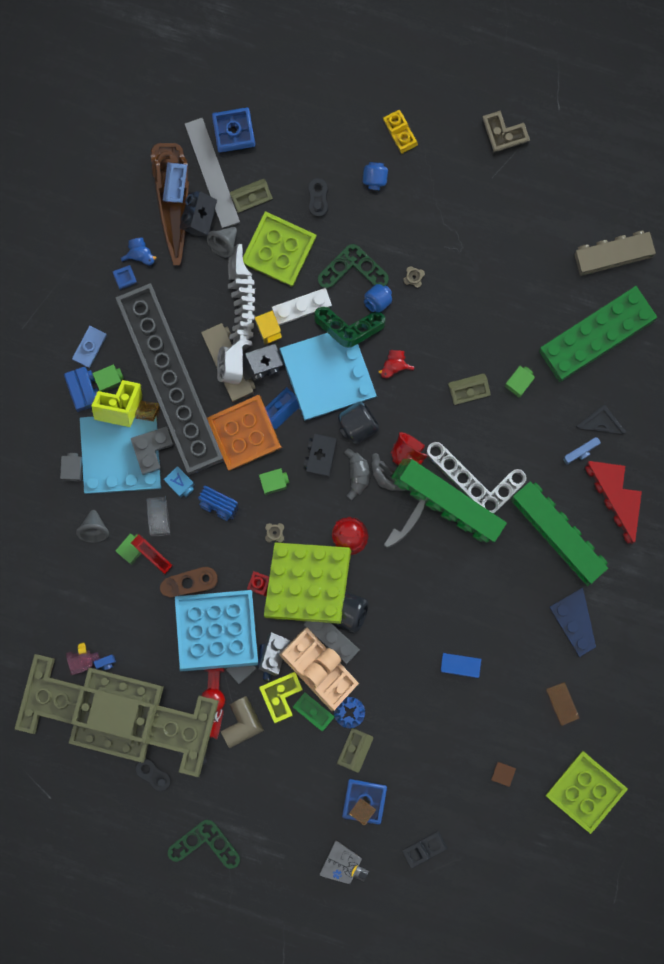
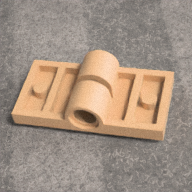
[279,628,359,711]

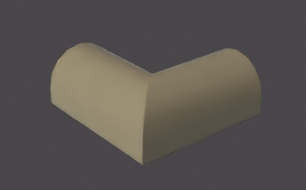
[482,111,530,152]
[221,696,264,748]

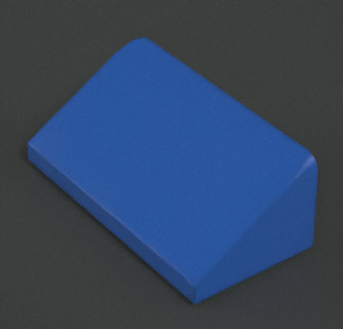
[265,387,299,429]
[440,653,481,678]

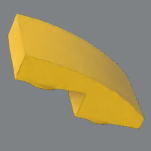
[383,109,418,154]

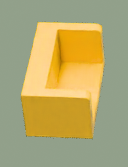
[255,310,282,345]

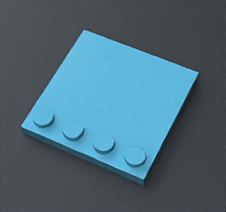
[279,333,377,421]
[80,412,161,494]
[175,590,258,672]

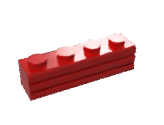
[131,535,172,574]

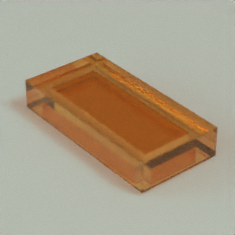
[546,682,579,726]

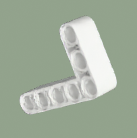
[427,442,526,514]

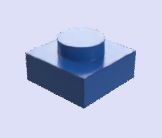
[94,655,116,671]

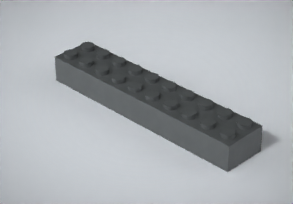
[116,283,224,476]

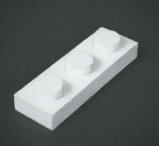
[272,288,332,325]

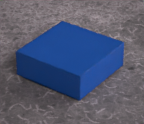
[113,265,137,290]

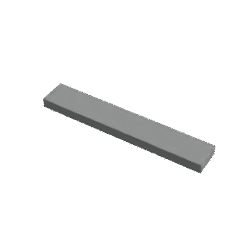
[185,118,240,229]

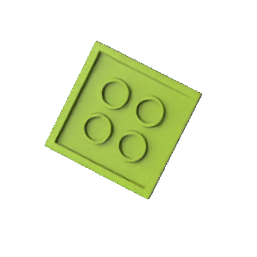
[243,211,317,287]
[545,751,628,834]

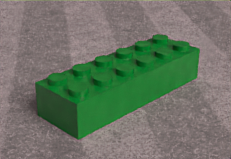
[539,286,657,382]
[391,459,507,543]
[510,481,608,586]

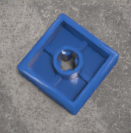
[212,107,255,152]
[198,486,239,521]
[342,779,387,824]

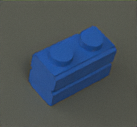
[64,367,98,412]

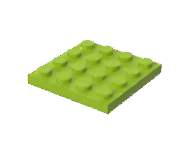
[264,543,351,624]

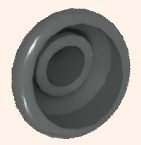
[207,227,237,258]
[76,510,109,543]

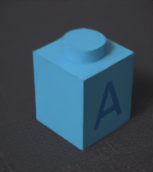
[164,466,195,498]

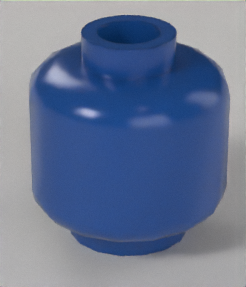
[362,162,388,190]
[364,284,392,312]

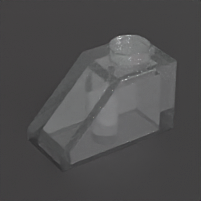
[147,496,171,537]

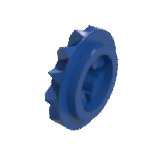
[334,697,365,728]

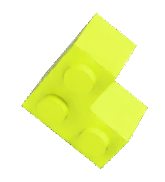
[91,380,143,427]
[259,672,303,723]

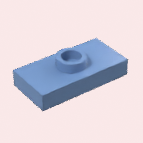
[163,162,187,203]
[72,326,107,368]
[563,437,601,465]

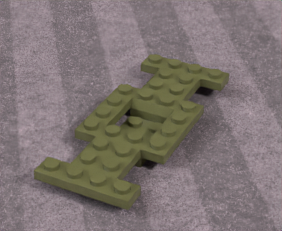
[15,654,219,777]

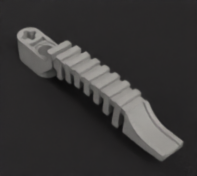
[217,244,255,385]

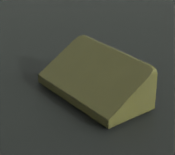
[230,179,273,213]
[448,374,491,405]
[337,728,373,773]

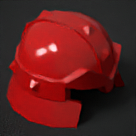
[391,432,428,466]
[332,517,369,555]

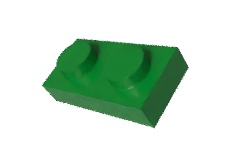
[293,692,335,732]

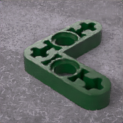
[318,244,389,290]
[314,307,386,348]
[168,820,240,869]

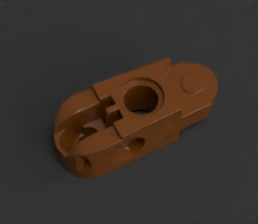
[160,567,218,598]

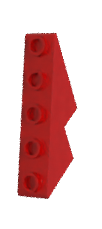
[585,461,642,544]

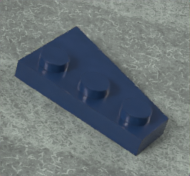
[549,588,596,657]

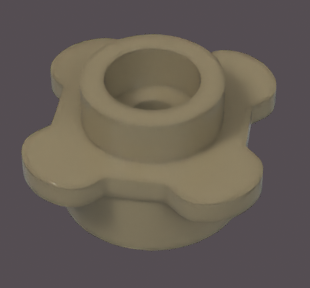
[404,266,425,288]
[265,523,284,542]

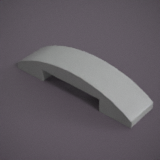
[384,499,426,549]

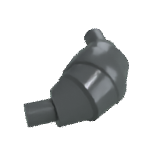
[344,448,371,501]
[371,453,406,491]

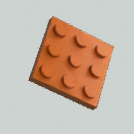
[207,395,282,471]

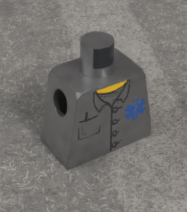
[320,841,369,884]

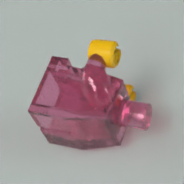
[66,643,100,675]

